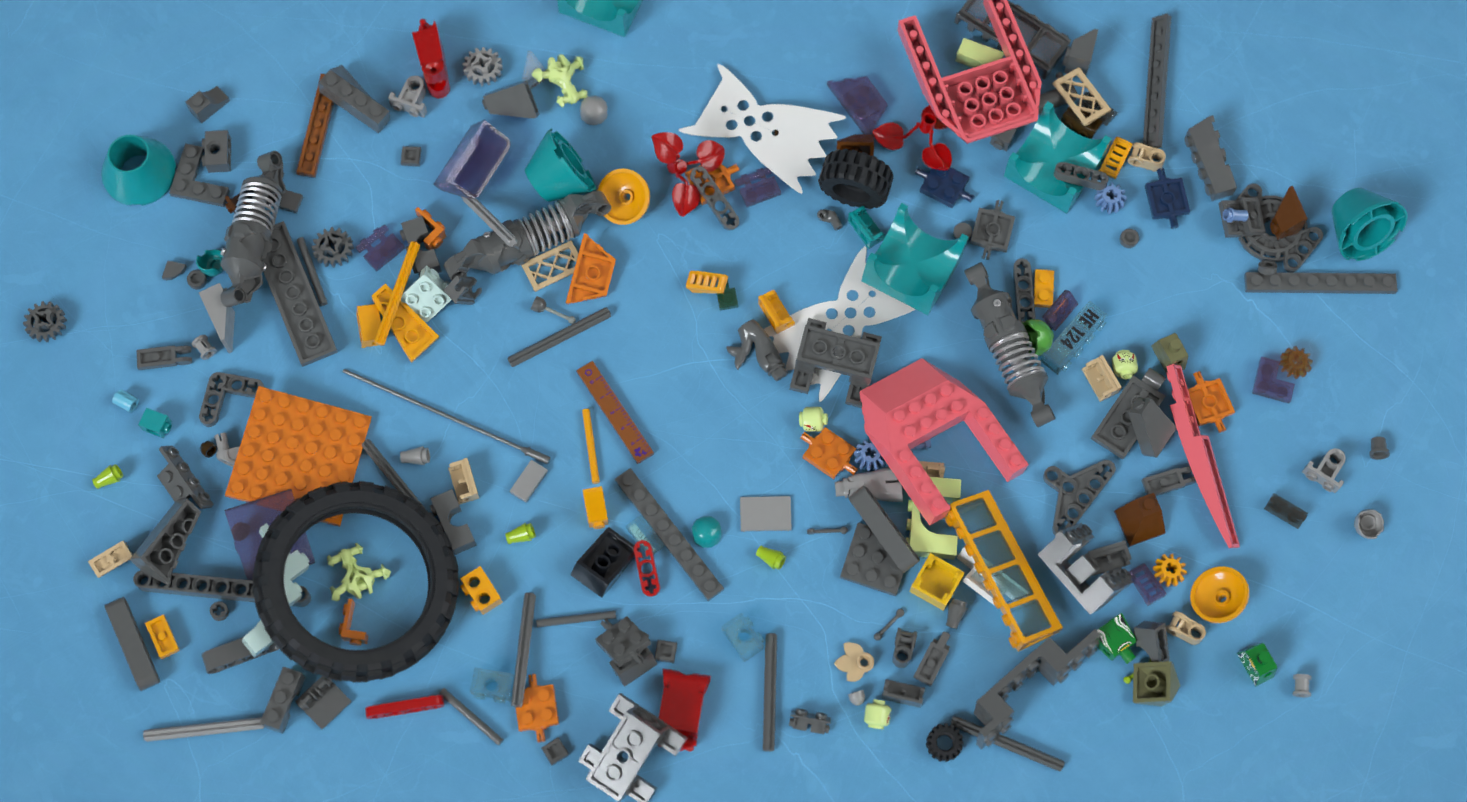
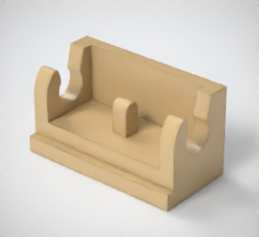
[1082,355,1121,402]
[448,458,480,505]
[88,541,133,578]

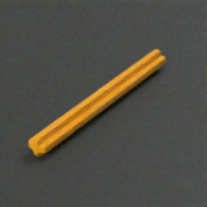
[375,241,420,346]

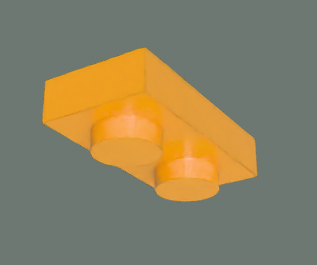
[1033,269,1054,308]
[145,614,180,659]

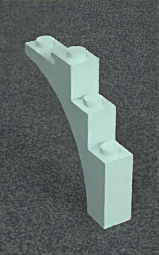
[242,523,309,657]

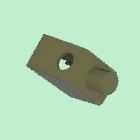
[1151,333,1188,374]

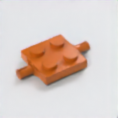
[685,164,739,205]
[1188,371,1235,433]
[800,427,858,480]
[516,674,560,743]

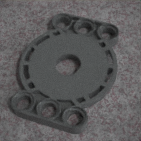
[1235,183,1323,273]

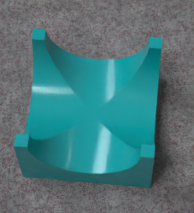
[557,0,643,37]
[1004,101,1112,214]
[861,203,969,315]

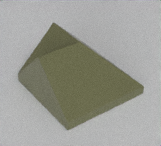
[1133,661,1180,706]

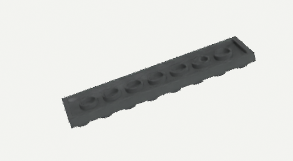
[263,221,338,367]

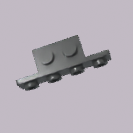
[157,446,214,509]

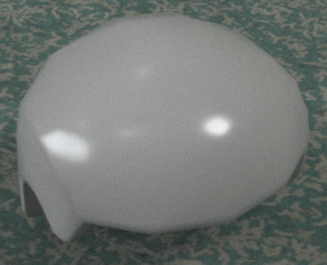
[580,95,608,125]
[1354,509,1384,539]

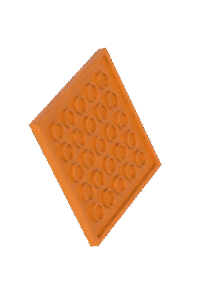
[225,386,372,527]

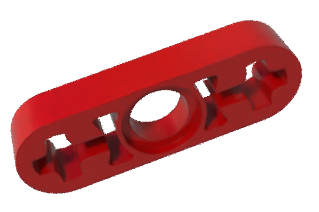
[634,540,660,597]

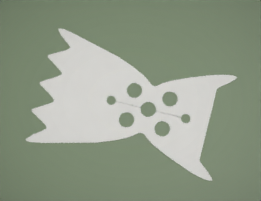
[679,64,846,194]
[764,246,915,402]

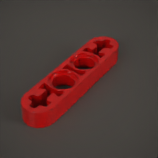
[365,695,444,719]

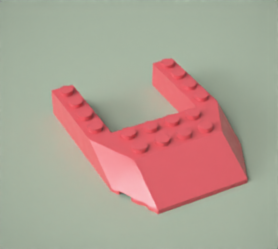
[898,0,1042,144]
[859,358,1029,526]

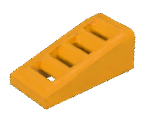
[1099,136,1133,179]
[686,271,728,294]

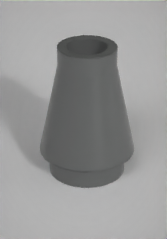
[946,598,967,629]

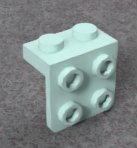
[400,265,452,322]

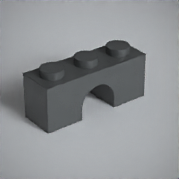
[400,216,442,277]
[430,489,477,555]
[260,666,306,734]

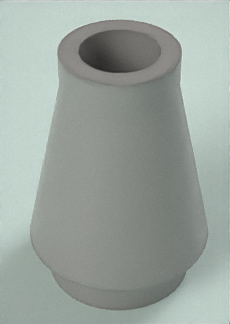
[400,446,430,465]

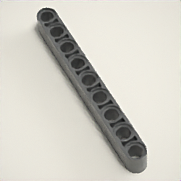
[133,570,311,607]

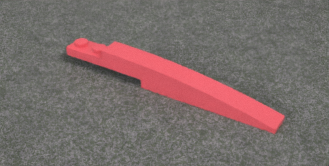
[1166,364,1240,548]

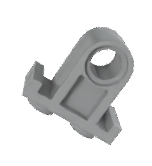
[388,76,427,118]
[1302,448,1346,493]

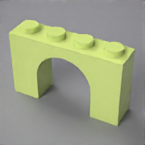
[956,38,1004,68]
[906,477,961,560]

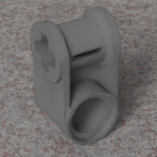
[892,627,917,668]

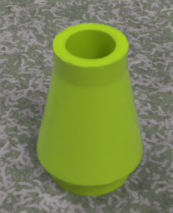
[92,464,123,489]
[505,522,536,544]
[756,545,786,570]

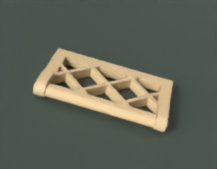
[1052,67,1111,126]
[521,240,579,292]

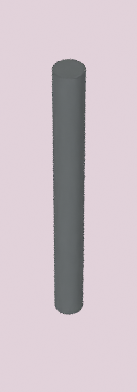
[297,237,328,306]
[536,610,616,628]
[439,688,504,746]

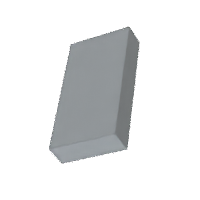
[510,460,548,502]

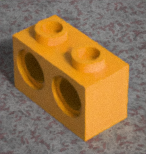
[460,566,503,615]

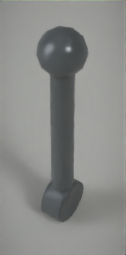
[807,527,848,535]
[874,609,904,641]

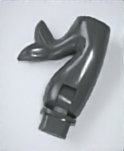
[726,319,788,382]

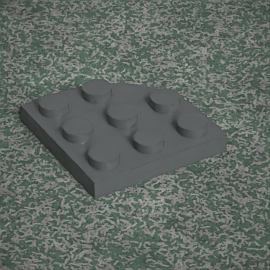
[840,522,903,596]

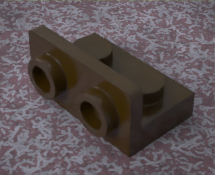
[1060,106,1104,139]

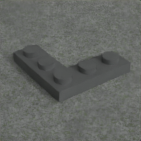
[169,144,230,207]

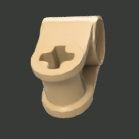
[1128,143,1166,172]
[1166,611,1206,645]

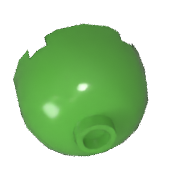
[1022,319,1054,357]

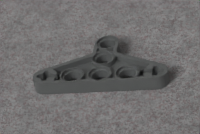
[1043,460,1116,535]

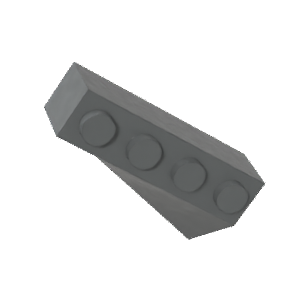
[319,65,390,133]
[1184,115,1237,201]
[129,499,201,584]

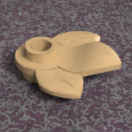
[834,642,874,682]

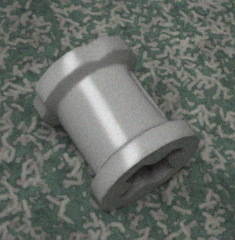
[192,335,217,360]
[1293,674,1312,698]

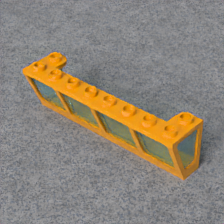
[945,490,1063,652]

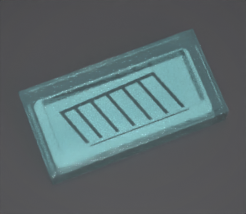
[626,515,665,558]

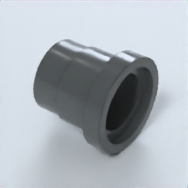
[1369,437,1390,460]

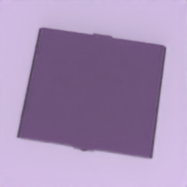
[225,489,316,581]

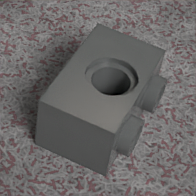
[202,130,231,173]

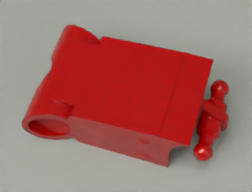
[412,18,450,99]
[658,668,712,752]

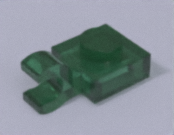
[716,280,738,311]

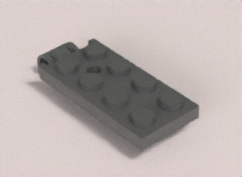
[1091,368,1166,459]

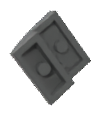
[1218,197,1266,238]

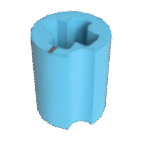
[112,389,139,413]

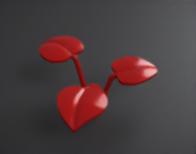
[873,105,952,171]
[651,132,725,217]

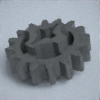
[312,227,354,268]
[23,301,67,342]

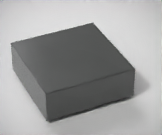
[401,146,421,167]
[279,190,303,214]
[655,640,677,663]
[541,737,569,766]

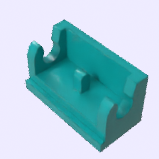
[848,206,886,249]

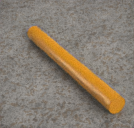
[582,409,600,484]

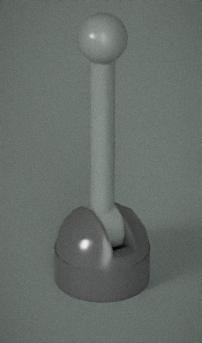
[531,296,576,324]

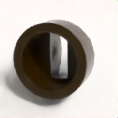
[200,441,218,458]

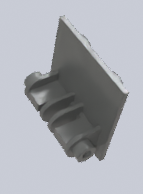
[295,676,352,730]

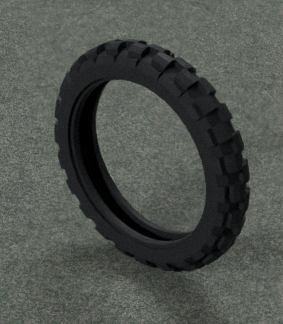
[253,481,459,683]

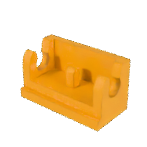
[758,290,795,334]
[356,304,381,348]

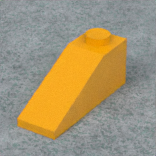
[582,486,609,529]

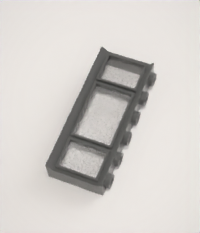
[955,0,1071,80]

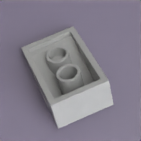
[198,283,235,353]

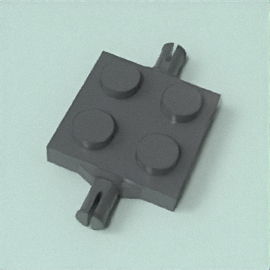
[970,200,1015,260]
[595,616,651,667]

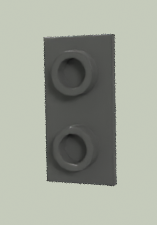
[789,708,831,735]

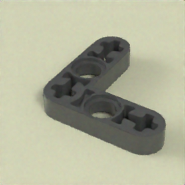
[199,372,264,427]

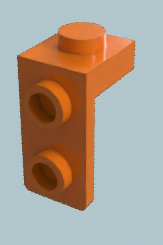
[415,207,446,250]
[339,598,369,646]

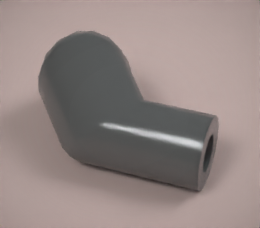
[817,209,843,231]

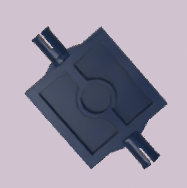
[915,167,974,208]
[1145,168,1190,229]

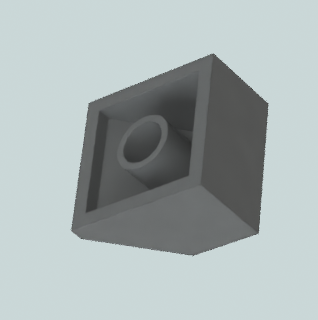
[1062,29,1099,76]

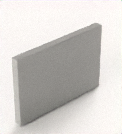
[740,496,791,532]

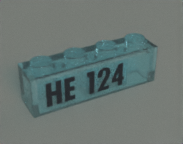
[1040,301,1108,375]

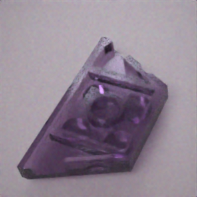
[827,76,888,134]

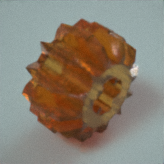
[1279,346,1313,379]

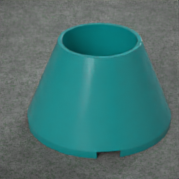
[525,128,596,202]
[101,135,176,206]
[1331,188,1408,261]

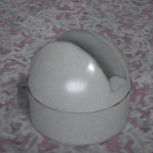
[848,690,865,705]

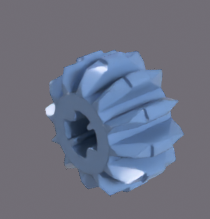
[1094,182,1127,215]
[854,440,884,472]

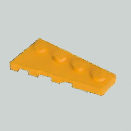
[371,283,439,363]

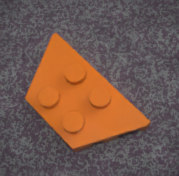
[565,233,616,304]

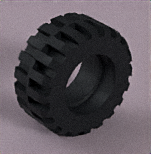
[818,149,893,209]

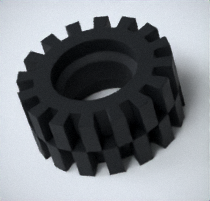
[926,723,964,762]

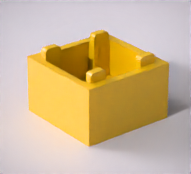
[909,553,965,611]

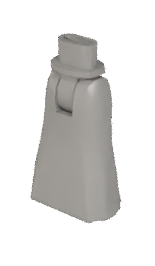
[835,467,903,502]

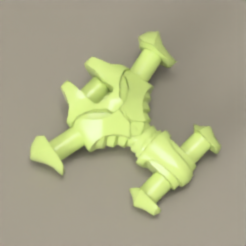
[531,54,588,107]
[327,543,391,601]

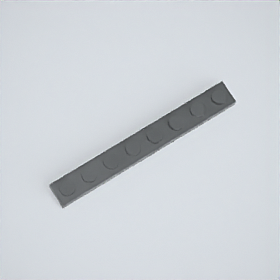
[1143,14,1171,148]
[1244,272,1397,294]
[615,468,724,601]

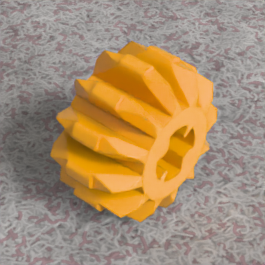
[1153,554,1187,587]

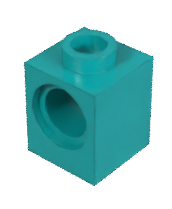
[138,408,172,439]

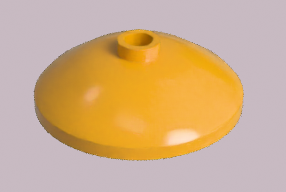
[597,169,650,225]
[1190,566,1250,623]

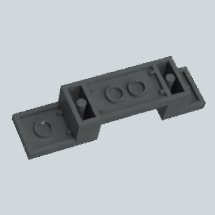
[974,629,1101,750]

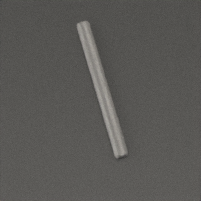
[461,191,517,247]
[143,717,264,741]

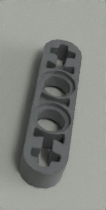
[690,166,739,230]
[1013,258,1035,323]

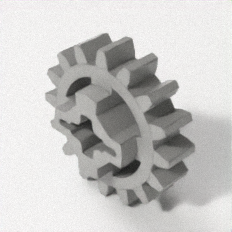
[463,47,503,86]

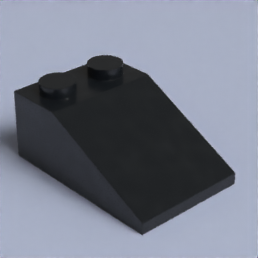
[571,527,640,598]

